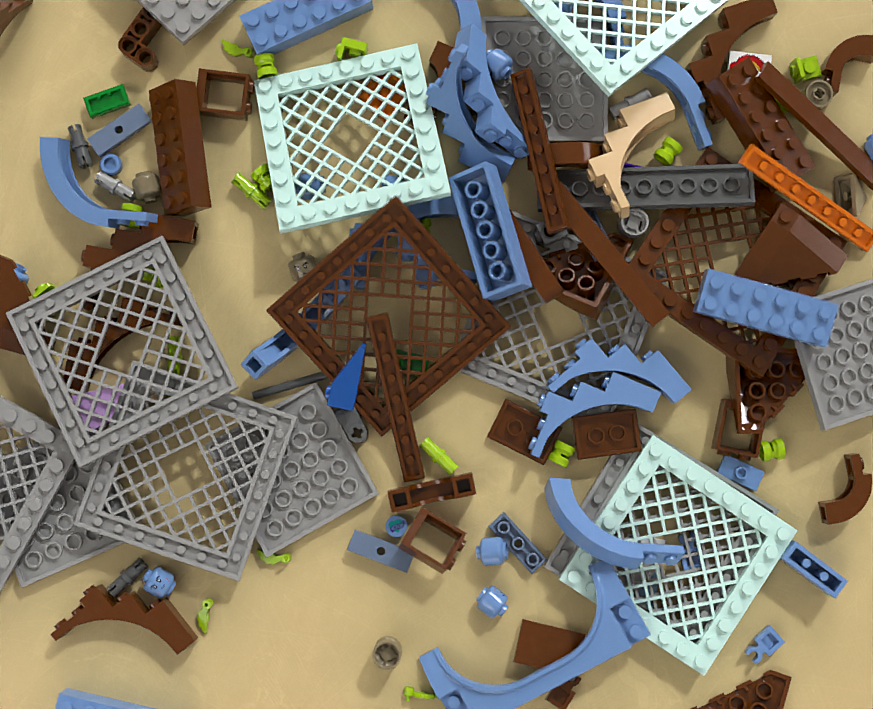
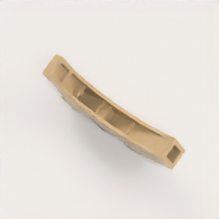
[586,93,676,219]

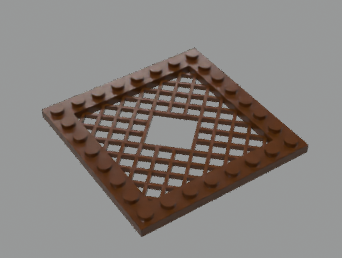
[629,147,847,379]
[266,195,511,437]

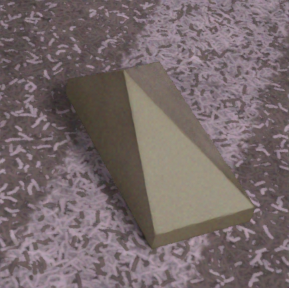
[834,174,867,217]

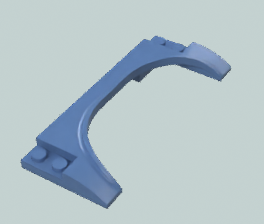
[419,560,651,709]

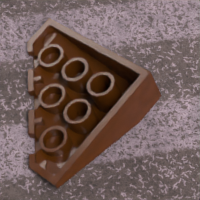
[734,203,848,286]
[531,233,633,320]
[0,255,56,355]
[726,348,805,434]
[691,670,792,709]

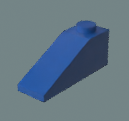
[325,343,366,411]

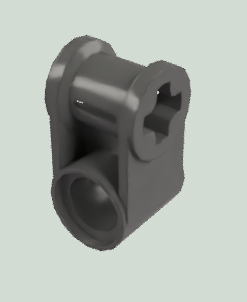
[334,406,368,443]

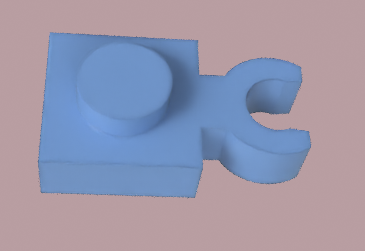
[678,532,705,570]
[744,624,785,664]

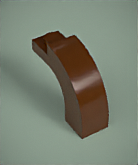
[820,35,873,96]
[527,142,603,172]
[818,453,872,525]

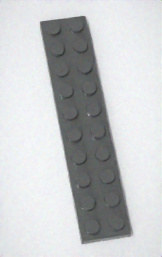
[537,164,755,212]

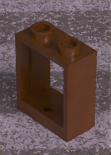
[196,68,255,121]
[711,398,765,461]
[398,507,466,574]

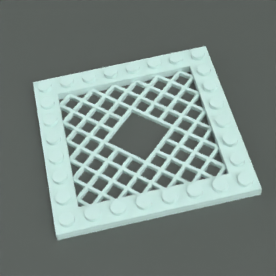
[519,0,729,97]
[254,43,451,234]
[558,435,798,676]

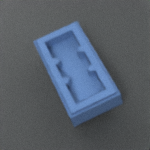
[717,455,765,491]

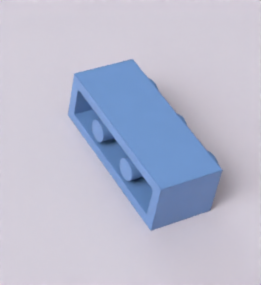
[780,540,848,598]

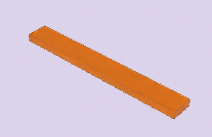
[738,144,873,252]

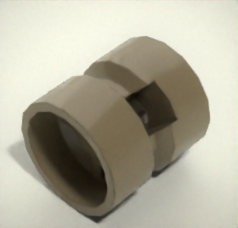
[801,80,833,110]
[373,636,402,670]

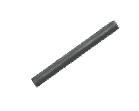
[252,372,328,400]

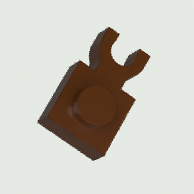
[545,676,581,709]

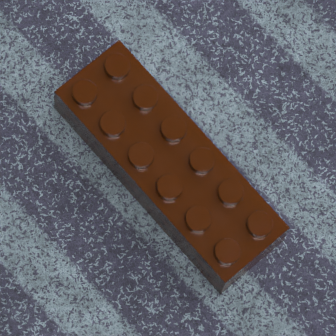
[706,57,815,193]
[149,79,212,216]

